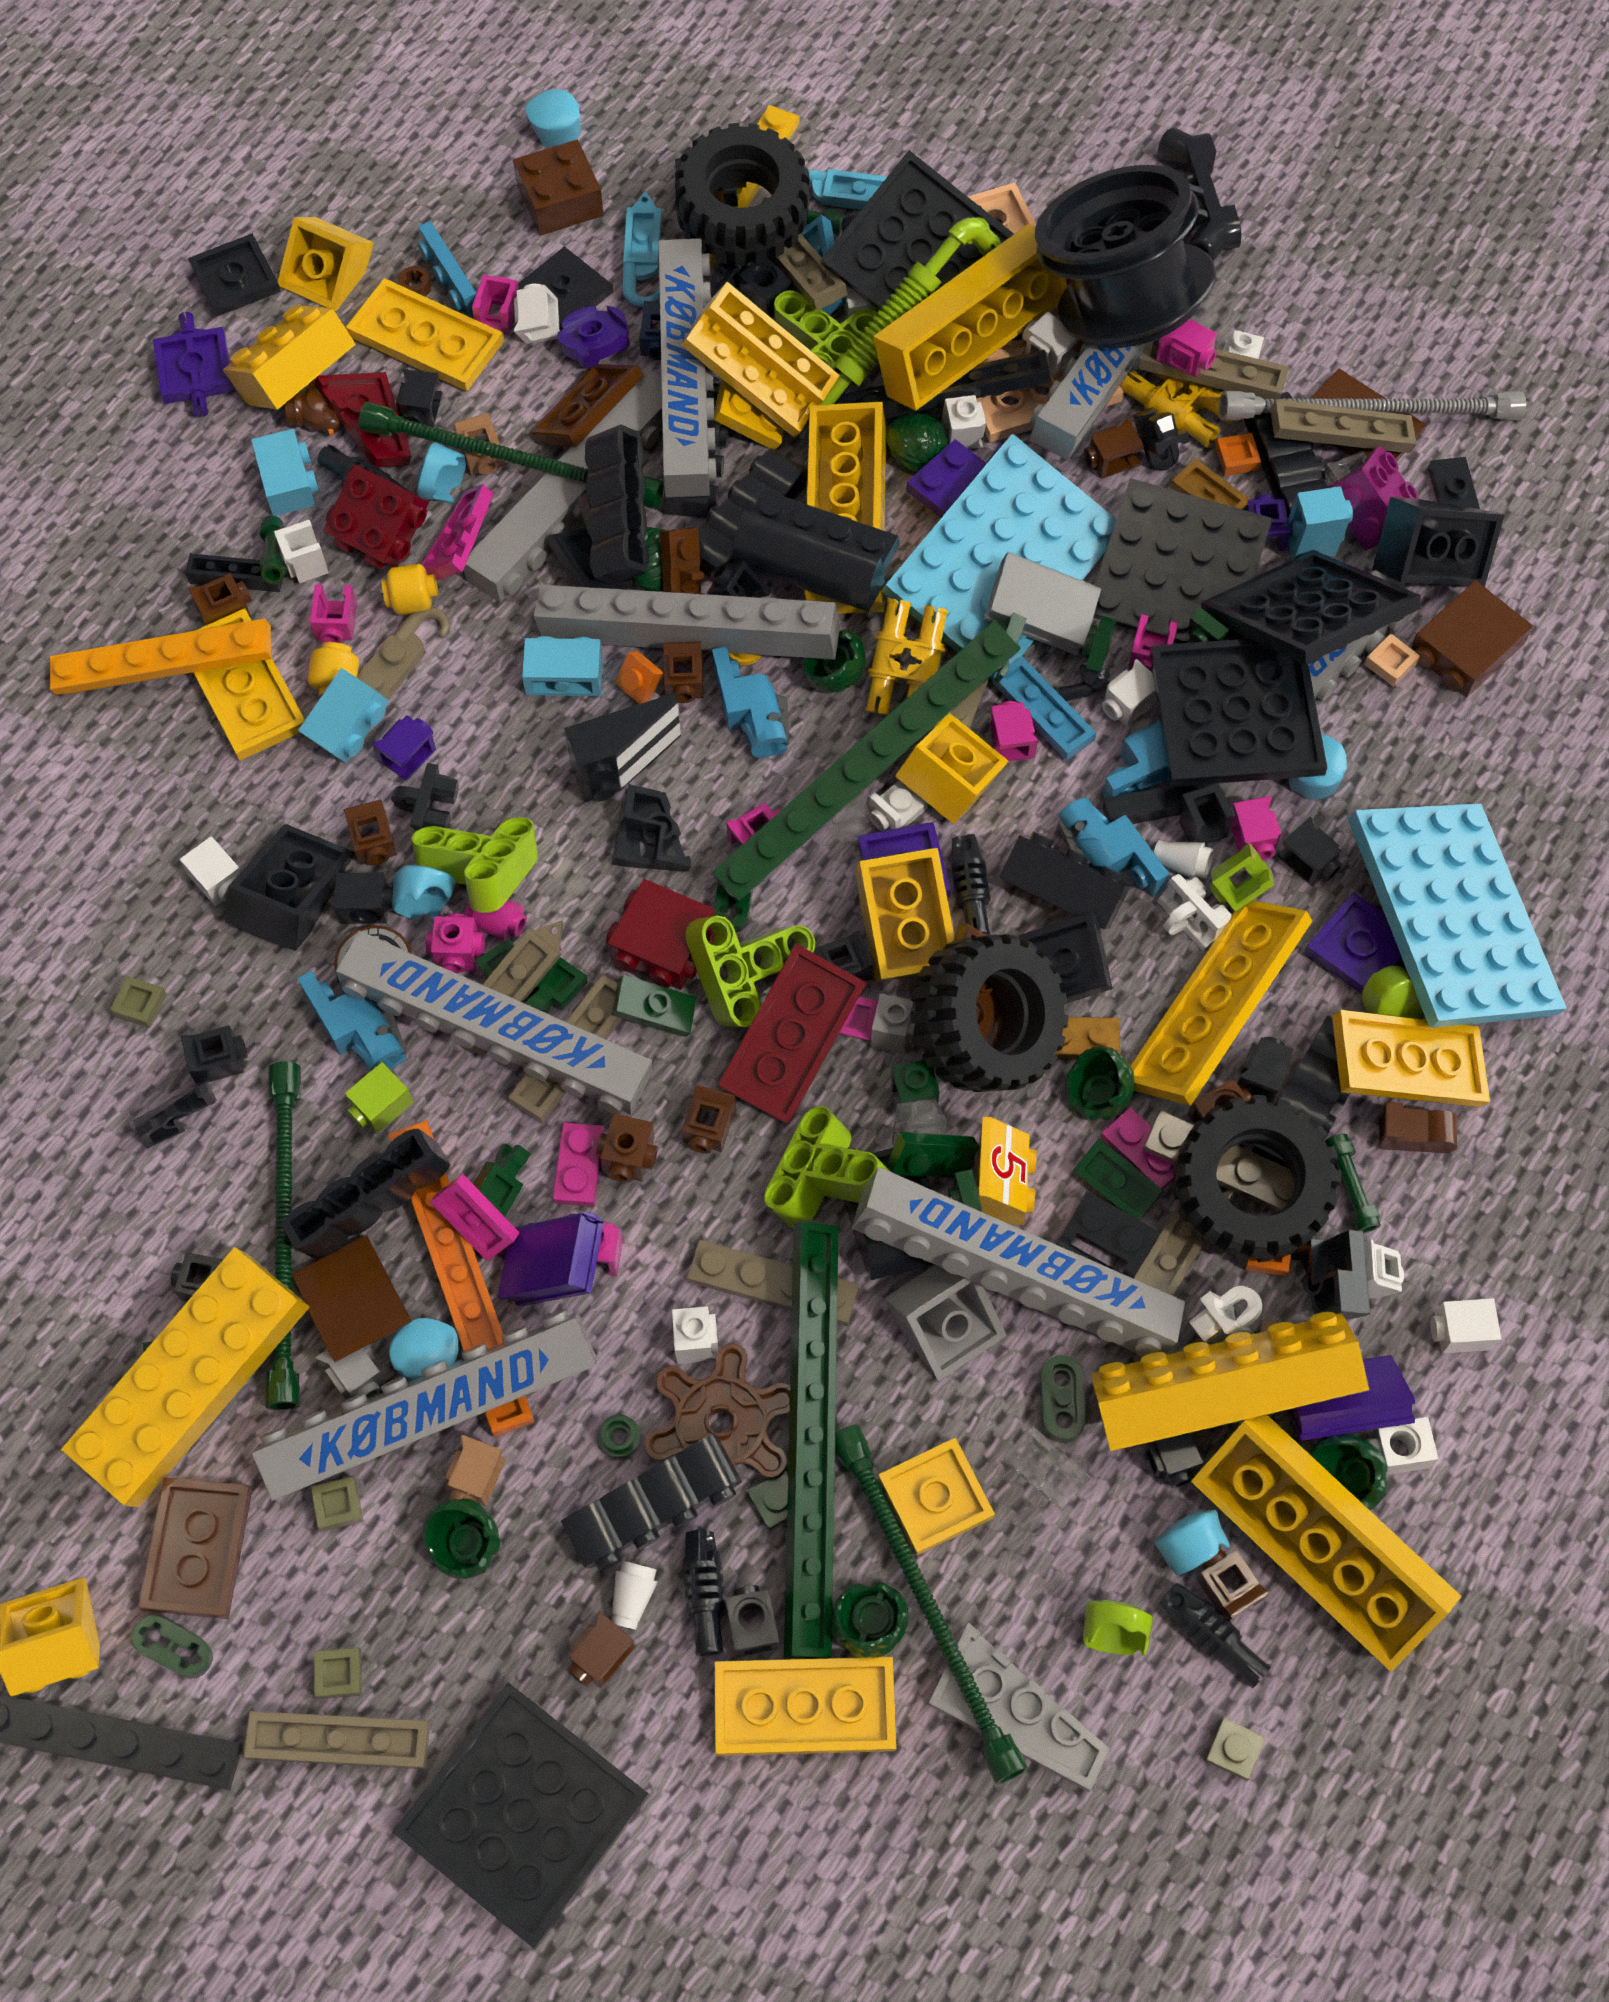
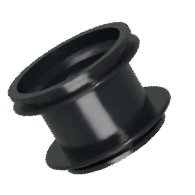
[1035,165,1216,348]

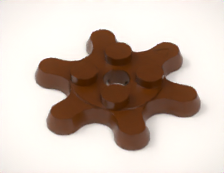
[644,1343,790,1478]

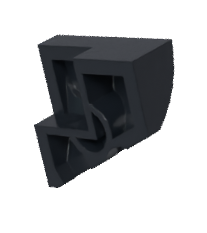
[612,784,691,872]
[133,1079,217,1149]
[1291,1230,1370,1320]

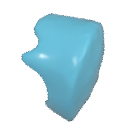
[525,89,581,147]
[416,442,466,503]
[1288,734,1347,800]
[392,865,457,920]
[389,1318,458,1382]
[1154,1510,1230,1576]

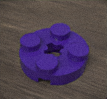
[557,306,630,367]

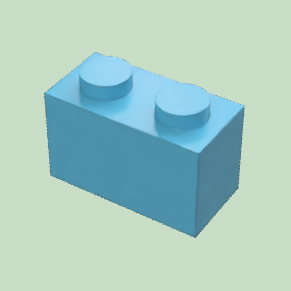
[251,429,319,516]
[1287,486,1353,560]
[522,636,603,696]
[298,668,390,763]

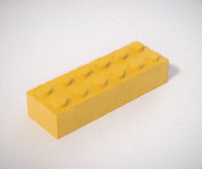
[873,224,1067,411]
[805,402,886,614]
[61,1247,310,1508]
[1090,1312,1369,1451]
[1191,1415,1462,1672]

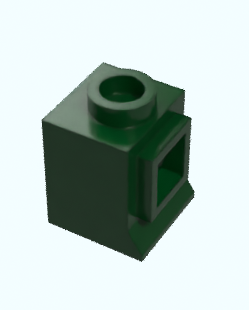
[891,1060,940,1122]

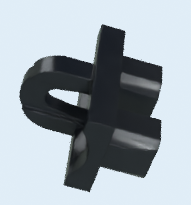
[1133,407,1190,470]
[391,763,459,833]

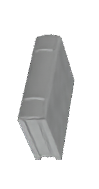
[983,552,1101,655]

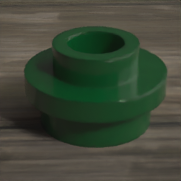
[598,1415,641,1458]

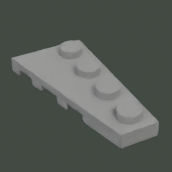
[928,1622,1110,1792]

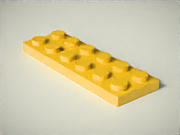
[1130,900,1312,1106]

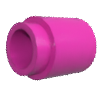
[465,900,527,941]

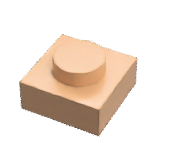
[1364,634,1420,687]

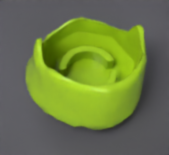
[1362,966,1424,1020]
[1083,1600,1154,1656]

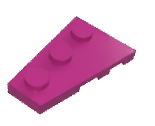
[421,484,494,580]

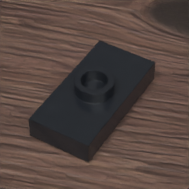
[1428,457,1480,509]

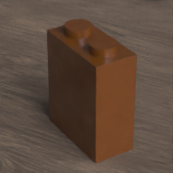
[1411,580,1533,698]

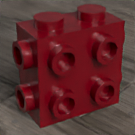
[323,464,430,569]
[606,879,715,990]

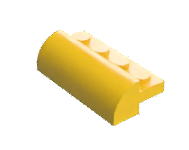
[681,282,840,437]

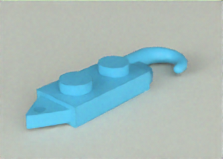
[808,169,888,210]
[622,192,662,307]

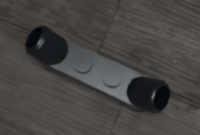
[1158,127,1242,262]

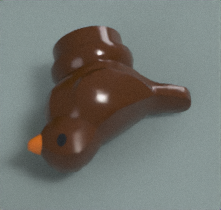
[284,379,341,436]

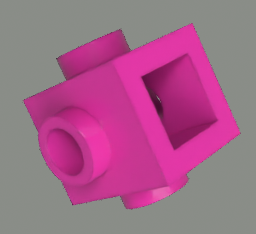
[426,913,485,973]

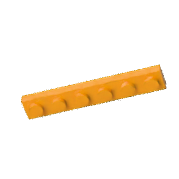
[50,618,272,695]

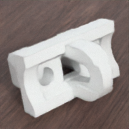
[1157,874,1232,952]
[1189,1286,1262,1344]

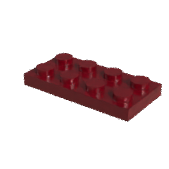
[717,944,866,1125]

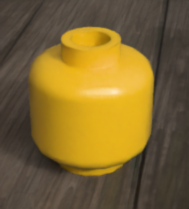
[381,563,438,615]
[307,642,359,697]

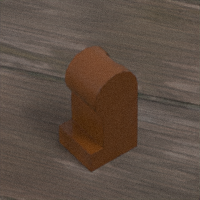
[1379,1102,1457,1153]

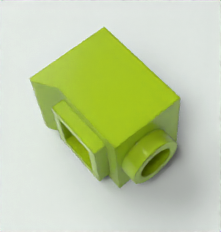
[1210,843,1274,912]

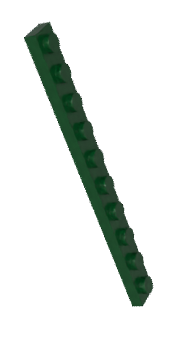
[711,620,1021,903]
[784,1220,839,1659]

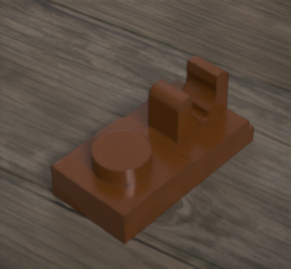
[660,527,704,594]

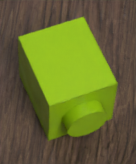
[345,1062,414,1134]

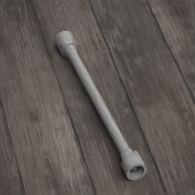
[1219,391,1526,421]

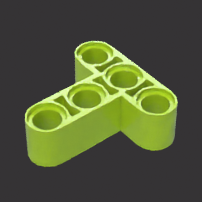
[774,290,878,374]
[411,817,539,913]
[685,916,815,1028]
[764,1106,890,1229]

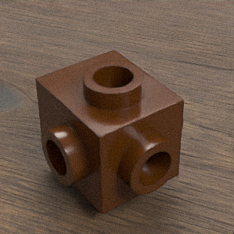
[596,1113,658,1183]

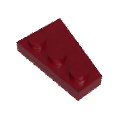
[314,372,412,467]

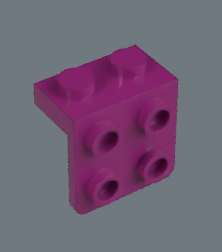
[1328,446,1419,551]

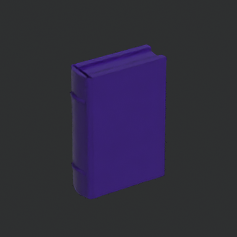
[497,1212,604,1306]
[1286,1355,1415,1441]

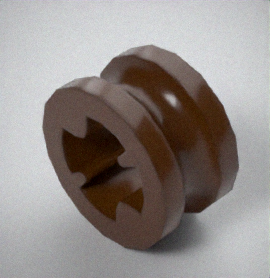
[398,266,431,297]

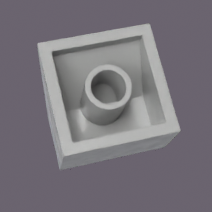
[884,1265,1007,1382]

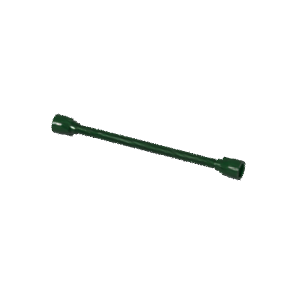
[359,401,664,510]
[265,1062,301,1410]
[835,1424,1028,1785]

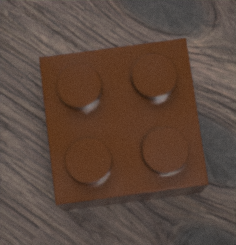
[513,139,604,236]

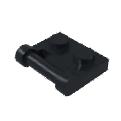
[1056,1191,1160,1279]

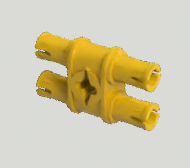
[1121,371,1232,448]
[865,598,949,715]

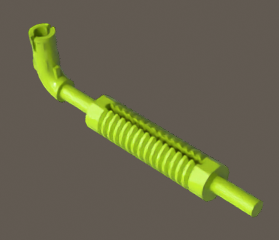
[819,217,1001,405]

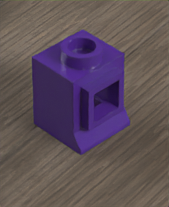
[1245,494,1291,551]
[372,715,436,781]

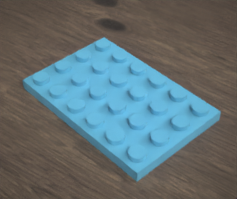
[882,434,1116,681]
[1347,804,1567,1028]

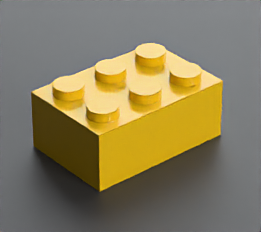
[223,304,356,410]
[854,848,955,983]

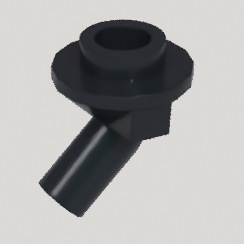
[1059,664,1110,701]

